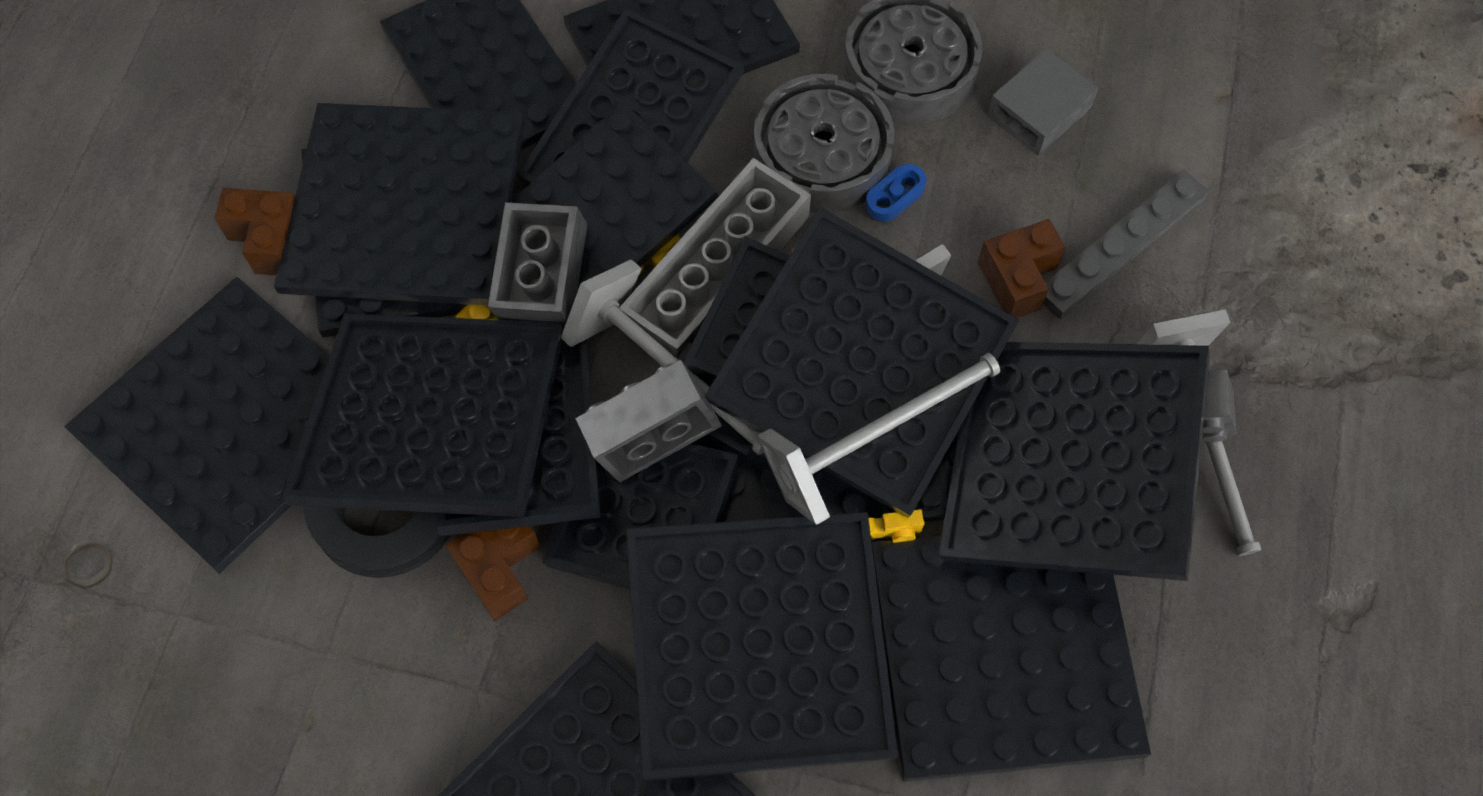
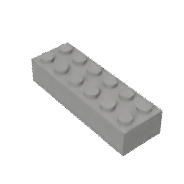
[619,158,811,358]

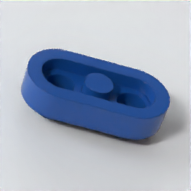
[865,164,927,222]

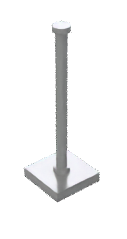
[561,260,764,455]
[1137,309,1262,556]
[757,353,1000,525]

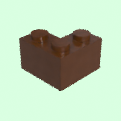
[215,188,295,276]
[977,219,1065,318]
[445,526,540,622]

